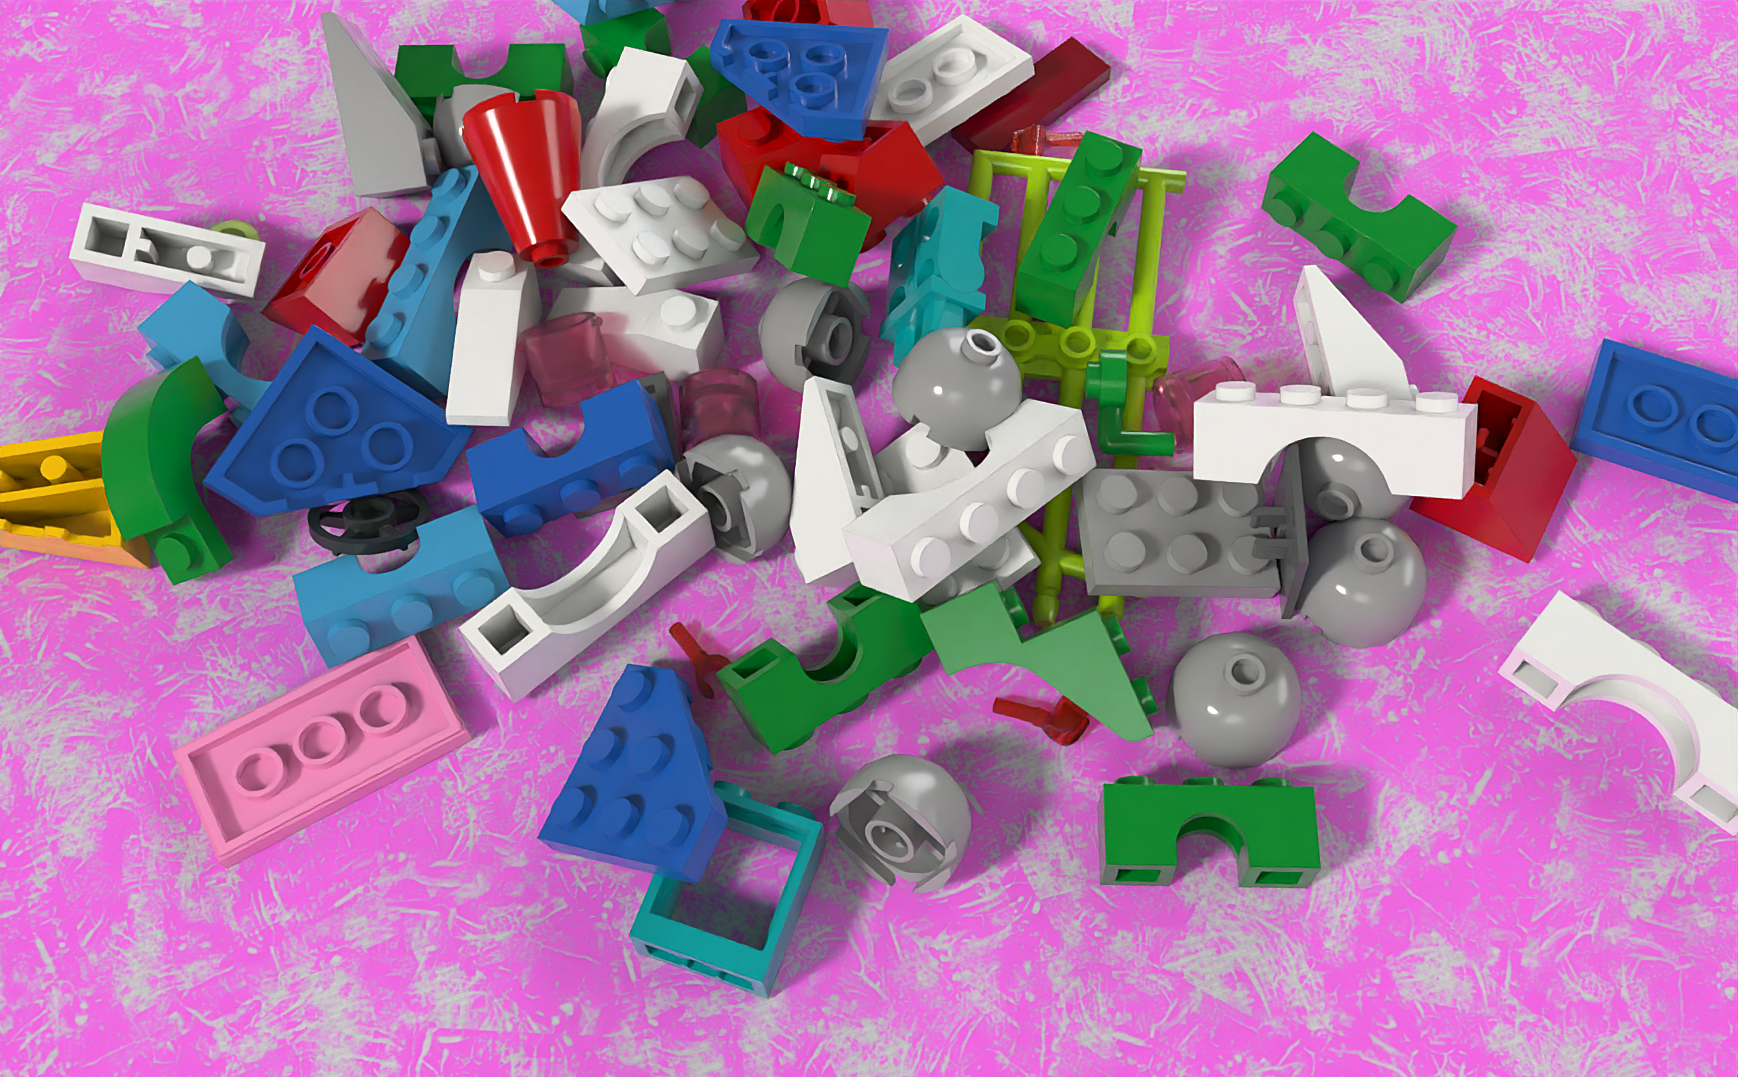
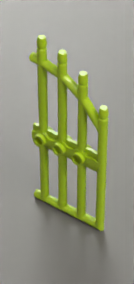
[966,150,1187,628]

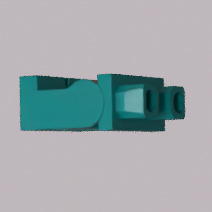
[879,185,1000,368]

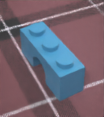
[292,504,511,669]

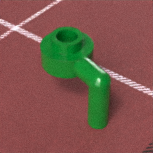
[1085,349,1175,457]

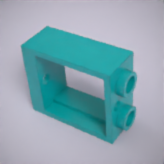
[629,780,826,999]

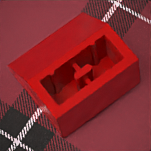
[819,120,945,254]
[1409,375,1578,564]

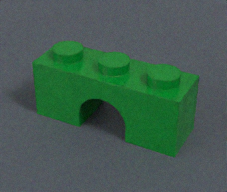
[579,7,748,149]
[394,43,574,129]
[1015,130,1143,329]
[1261,131,1458,304]
[743,161,872,289]
[716,580,935,756]
[1097,776,1321,889]

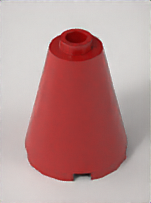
[461,89,582,269]

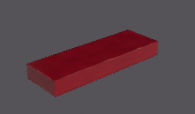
[951,36,1111,155]

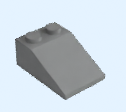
[320,12,448,199]

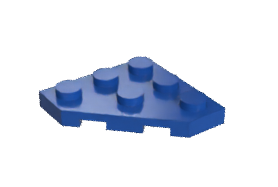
[710,19,889,143]
[202,324,475,519]
[537,663,729,885]

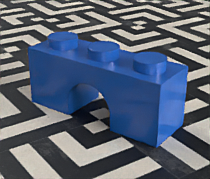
[465,378,676,539]

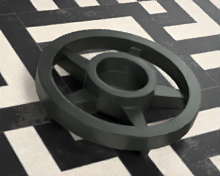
[307,489,431,557]

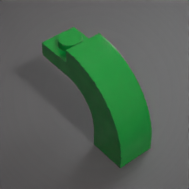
[101,356,234,586]

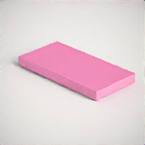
[172,633,472,869]

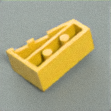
[0,430,151,570]

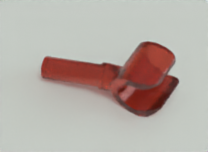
[1010,125,1084,156]
[669,622,732,699]
[992,695,1090,746]

